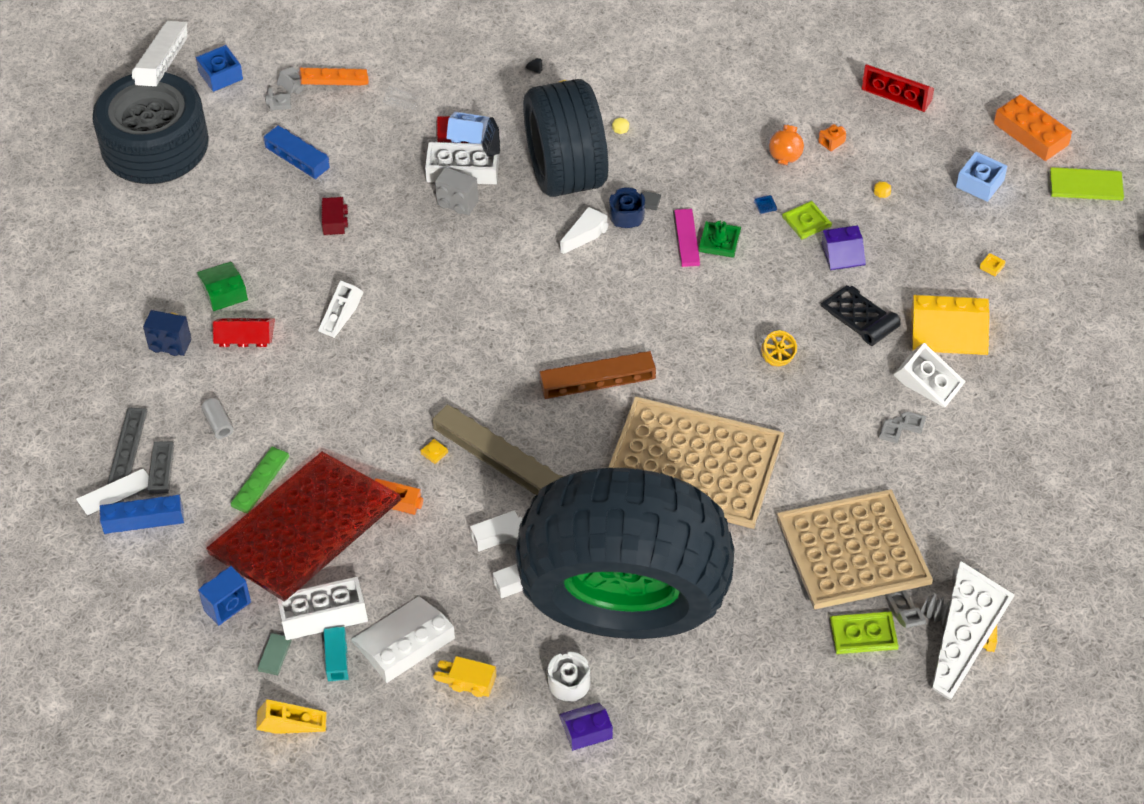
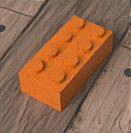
[994,94,1072,161]

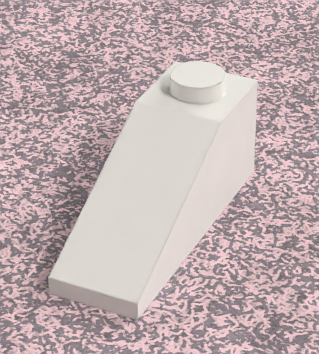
[560,207,608,254]
[318,281,363,338]

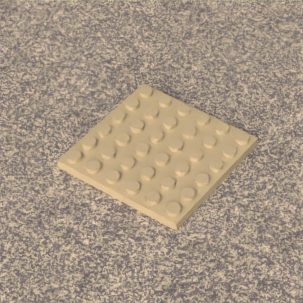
[777,489,933,610]

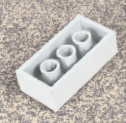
[425,142,499,184]
[277,577,368,640]

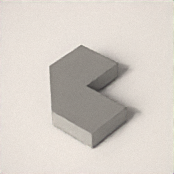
[879,411,926,444]

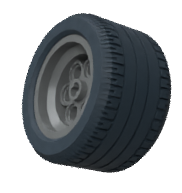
[92,72,209,184]
[523,79,609,197]

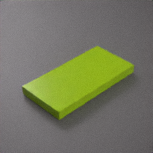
[1050,167,1124,201]

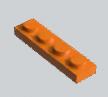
[299,68,369,86]

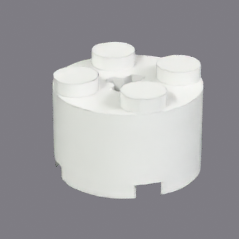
[548,652,590,702]

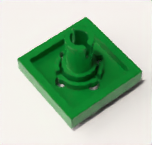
[699,220,741,258]

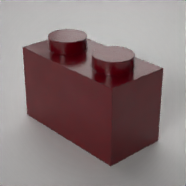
[322,197,348,235]

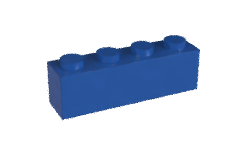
[264,125,330,179]
[100,495,184,534]

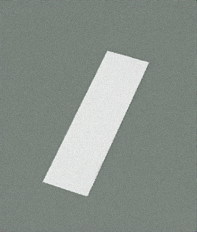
[76,469,149,515]

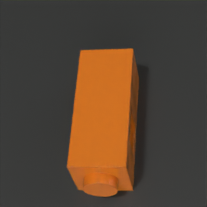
[369,478,424,515]

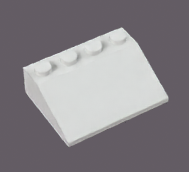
[351,596,455,683]

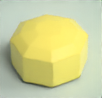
[612,117,629,134]

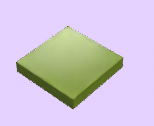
[782,201,832,240]

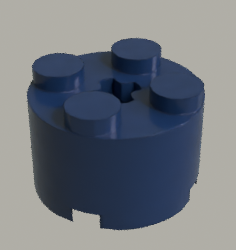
[609,187,645,228]

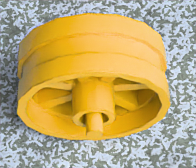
[761,330,797,367]

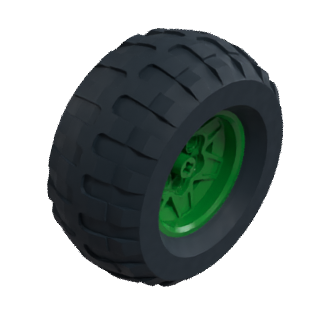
[515,468,735,639]

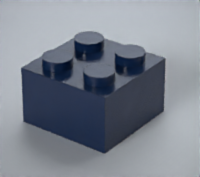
[143,310,192,356]

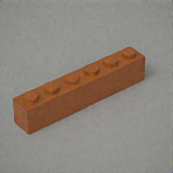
[539,351,656,399]

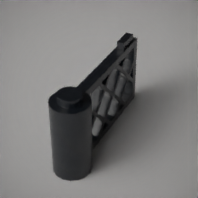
[821,285,901,346]

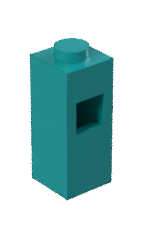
[324,627,349,682]

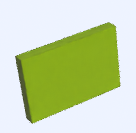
[830,611,899,654]

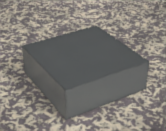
[643,191,661,211]

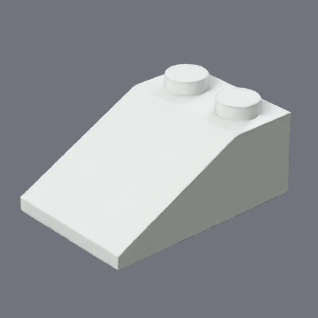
[893,343,965,408]

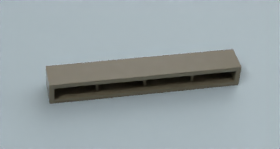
[432,404,564,495]

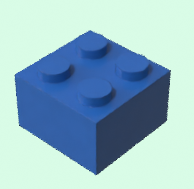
[195,45,243,92]
[198,566,251,626]

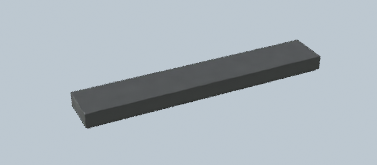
[107,407,148,503]

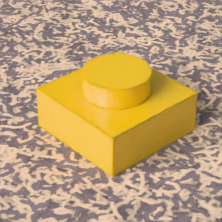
[979,253,1005,277]
[420,439,448,464]

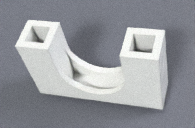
[470,510,523,598]

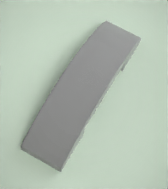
[885,590,926,628]

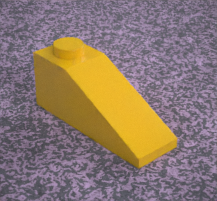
[256,699,326,734]

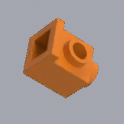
[818,124,846,151]

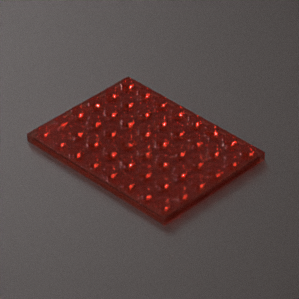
[206,451,402,602]

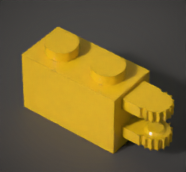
[433,656,497,697]

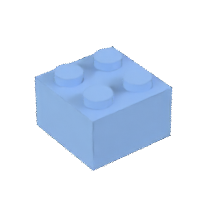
[447,112,489,144]
[956,152,1007,202]

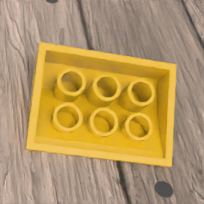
[911,295,989,355]

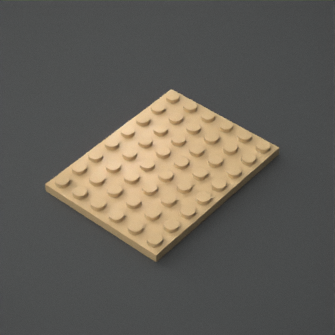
[608,397,784,529]

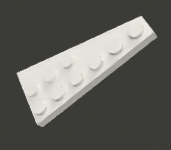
[932,561,1014,700]

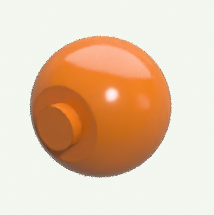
[769,125,804,165]

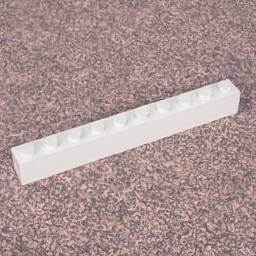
[132,21,187,86]

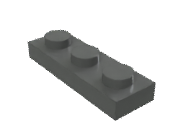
[148,441,174,494]

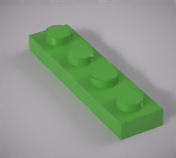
[231,447,289,514]

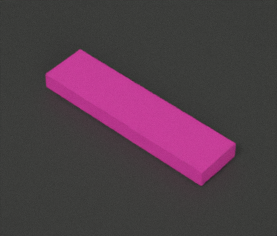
[674,209,700,267]

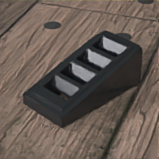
[482,117,500,157]

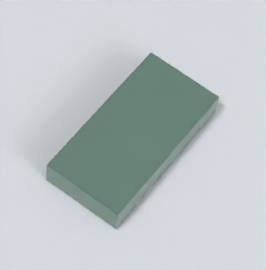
[258,633,292,676]

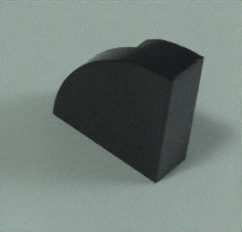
[525,58,543,74]

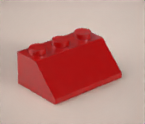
[213,318,275,347]

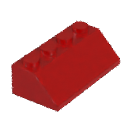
[862,64,934,112]

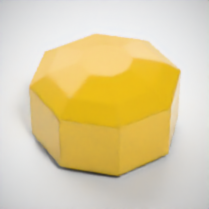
[874,181,891,198]

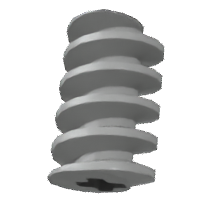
[921,593,951,627]

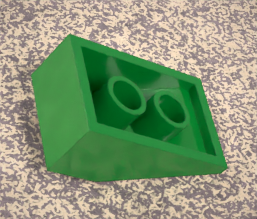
[197,261,248,311]

